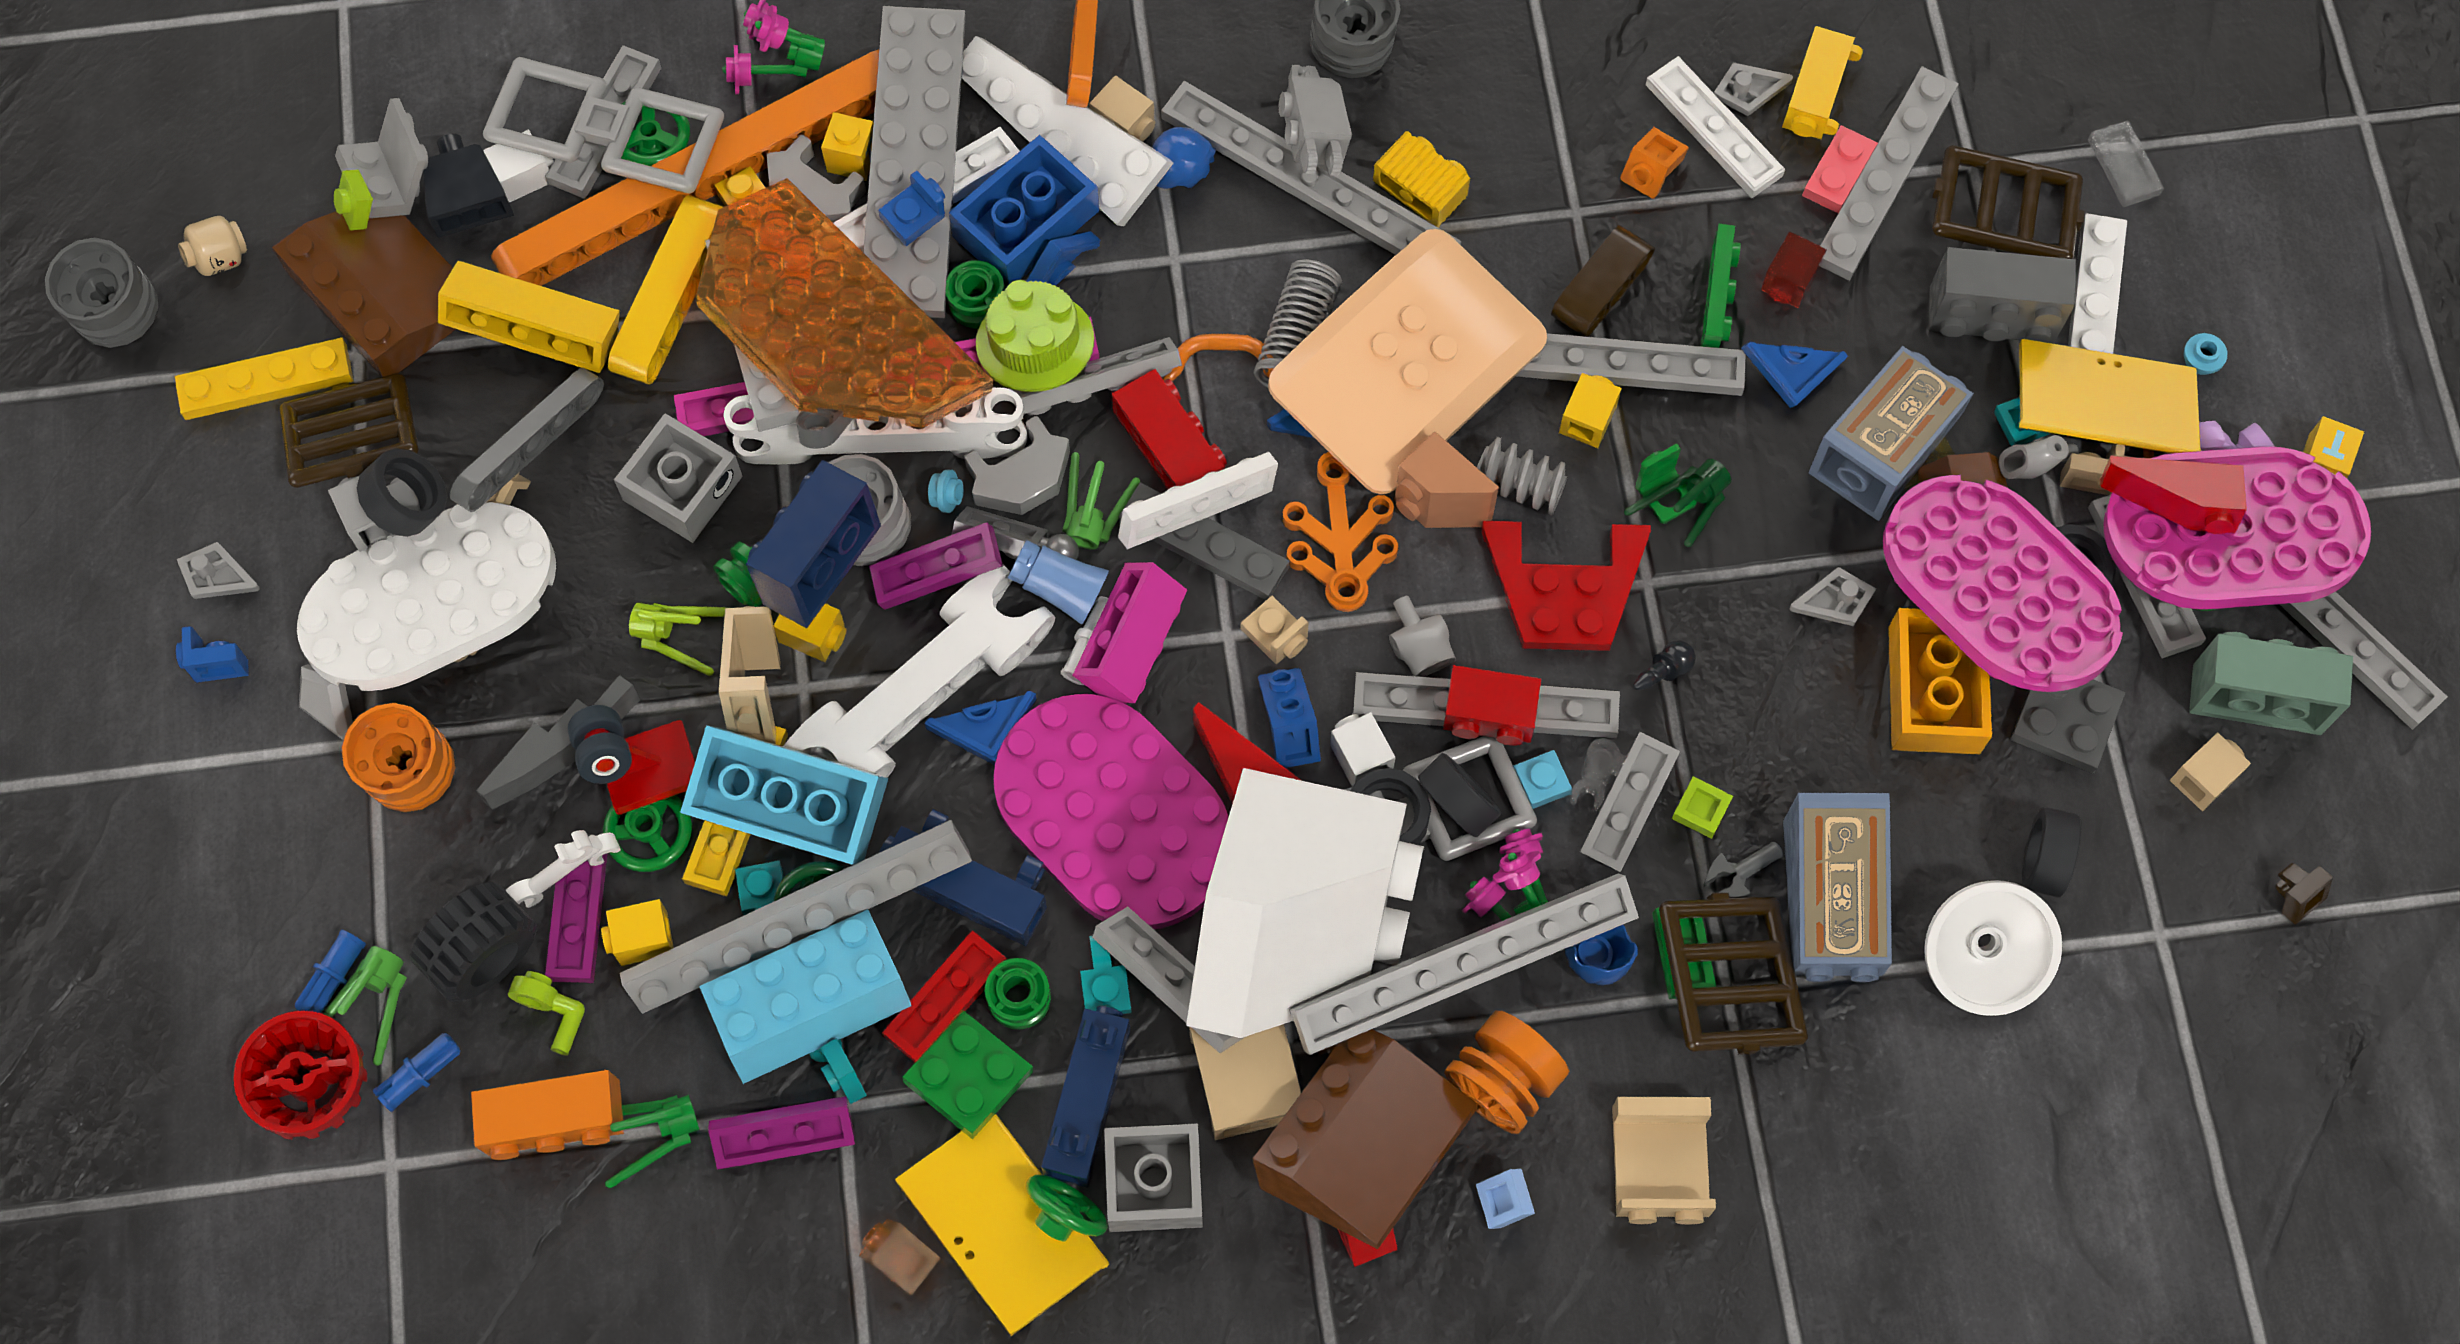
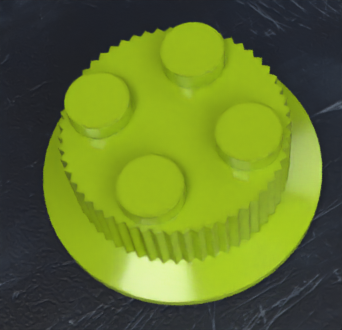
[976,280,1094,392]

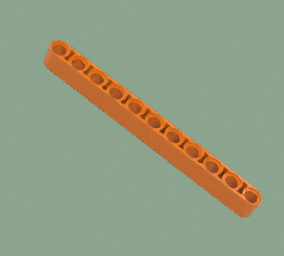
[491,50,879,286]

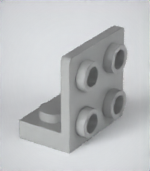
[335,98,428,218]

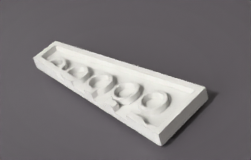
[961,36,1174,227]

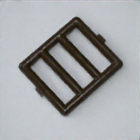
[1932,145,2085,259]
[279,373,419,488]
[1659,893,1808,1055]

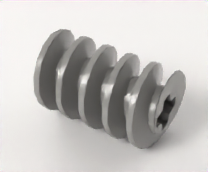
[1477,437,1567,515]

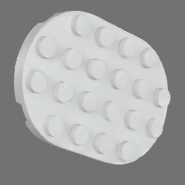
[297,502,556,691]

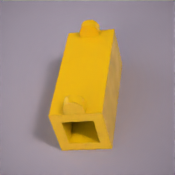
[1782,26,1863,139]

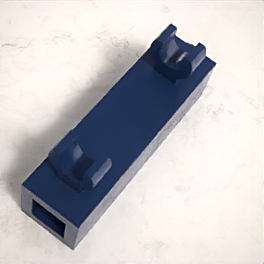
[879,809,1047,947]
[1041,1006,1130,1188]

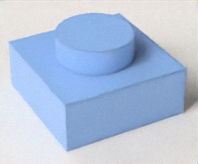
[1476,1169,1535,1229]

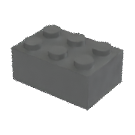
[1928,247,2076,343]

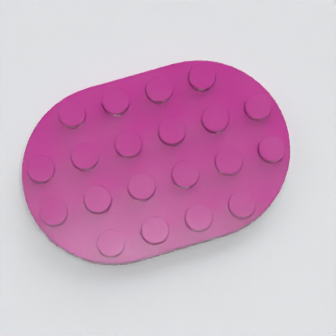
[2103,447,2371,609]
[1883,475,2123,692]
[994,694,1229,929]

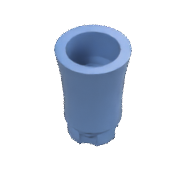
[1008,540,1109,625]

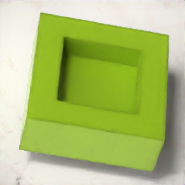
[334,169,373,230]
[1672,776,1733,839]

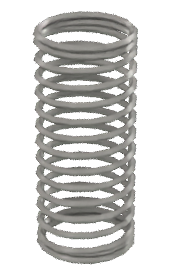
[1254,259,1342,387]

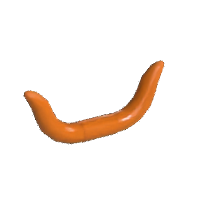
[1163,334,1273,381]

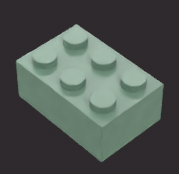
[2189,632,2353,735]

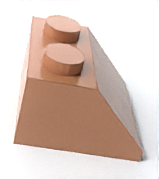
[1395,431,1499,528]

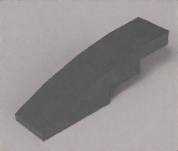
[476,675,640,809]

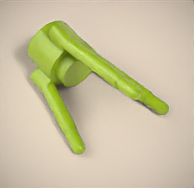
[629,603,726,676]

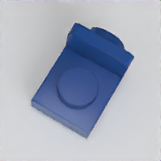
[878,170,945,246]
[176,626,249,683]

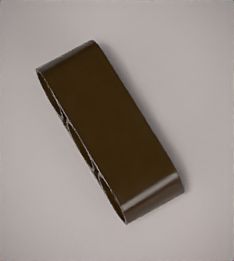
[1551,225,1655,337]

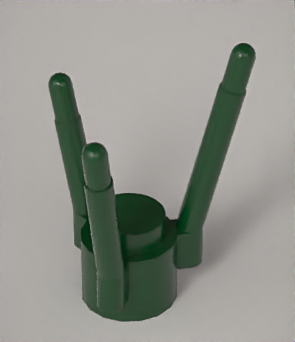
[1624,459,1732,547]

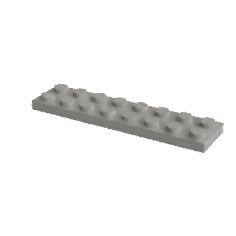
[859,6,966,318]

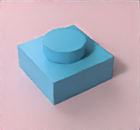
[1513,750,1572,809]

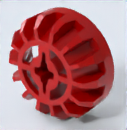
[234,1011,367,1140]

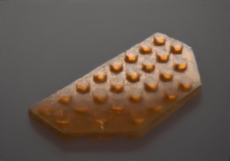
[697,178,993,428]

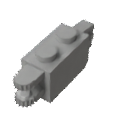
[1279,65,1352,176]

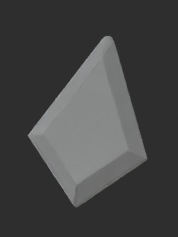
[1713,63,1793,116]
[177,542,259,599]
[1790,567,1876,626]
[299,664,353,740]

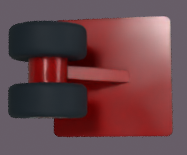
[567,705,695,815]

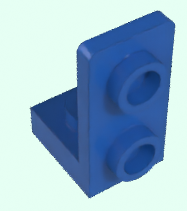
[1258,668,1321,768]

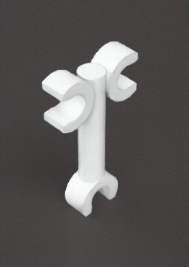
[506,830,621,908]

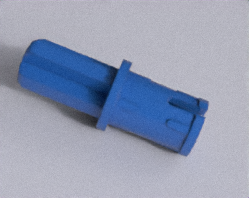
[294,930,366,1013]
[373,1033,460,1112]

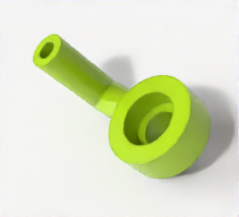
[508,971,585,1055]

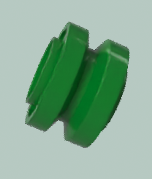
[945,261,1005,328]
[713,542,763,607]
[985,958,1051,1029]

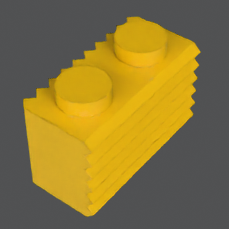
[1373,131,1470,228]

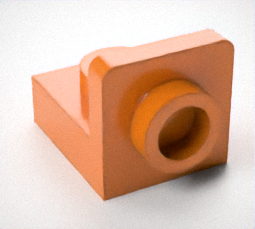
[1620,127,1689,198]

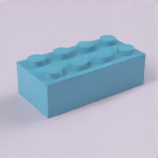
[680,725,889,865]
[699,909,912,1084]

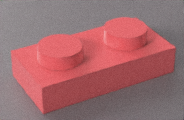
[1802,125,1878,214]

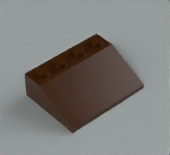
[272,211,456,377]
[1252,1029,1478,1249]

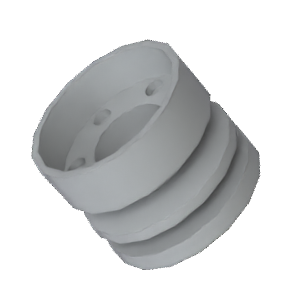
[828,454,911,566]

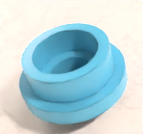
[2183,333,2227,375]
[928,470,963,513]

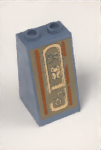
[1808,346,1974,521]
[1783,793,1892,982]

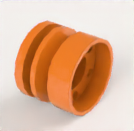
[342,703,455,812]
[1445,1011,1570,1134]

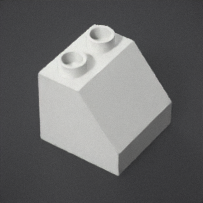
[1186,768,1424,1038]

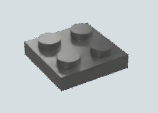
[2010,679,2126,774]

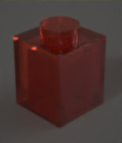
[1761,231,1827,308]

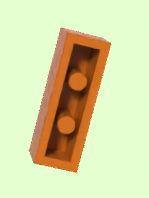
[471,1070,624,1160]

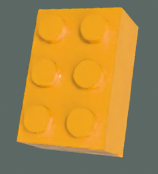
[1889,608,1992,754]

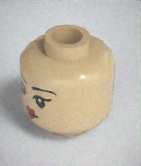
[178,216,247,276]

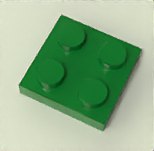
[903,1010,1033,1139]

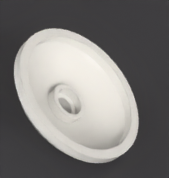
[1924,881,2062,1015]

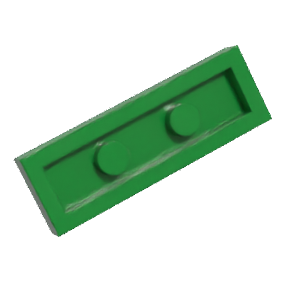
[1700,224,1741,348]

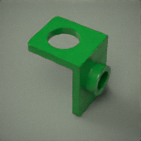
[1635,444,1697,524]

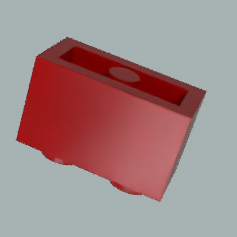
[1443,665,1541,746]

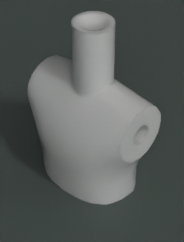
[1999,435,2079,479]
[1389,596,1456,677]

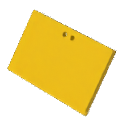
[2019,339,2201,453]
[895,1114,1109,1336]

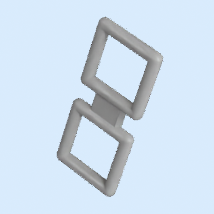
[483,57,724,193]
[1345,736,1537,861]

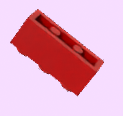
[1112,369,1227,489]

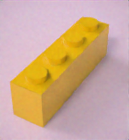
[438,261,620,373]

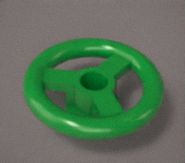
[621,101,690,166]
[603,795,692,872]
[1026,1175,1108,1242]

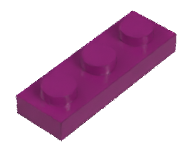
[870,522,1003,610]
[545,853,607,983]
[708,1096,855,1170]

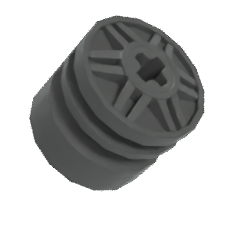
[1309,0,1401,78]
[45,238,158,348]

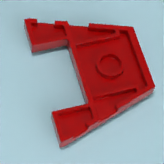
[1481,521,1651,651]

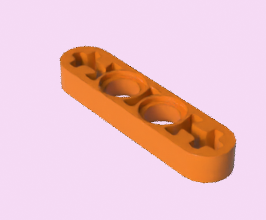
[1066,0,1098,108]

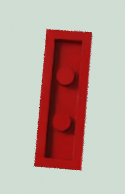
[882,930,1007,1063]

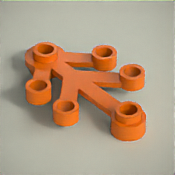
[1282,452,1398,612]

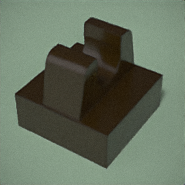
[2275,863,2333,925]

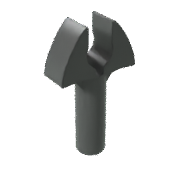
[1704,842,1783,898]

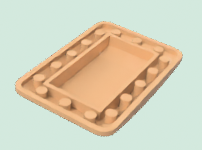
[1268,229,1547,494]

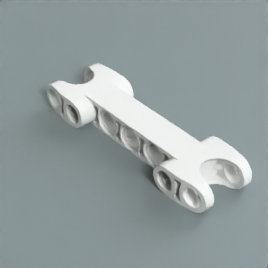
[724,387,1028,464]
[783,564,1055,778]

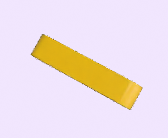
[608,195,729,385]

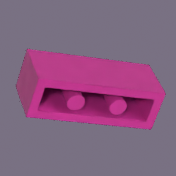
[1072,562,1187,703]

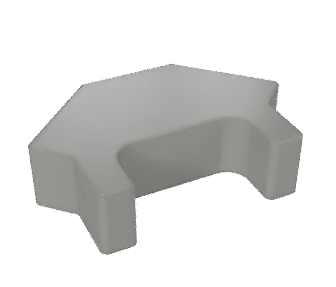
[767,135,866,230]
[965,416,1070,515]

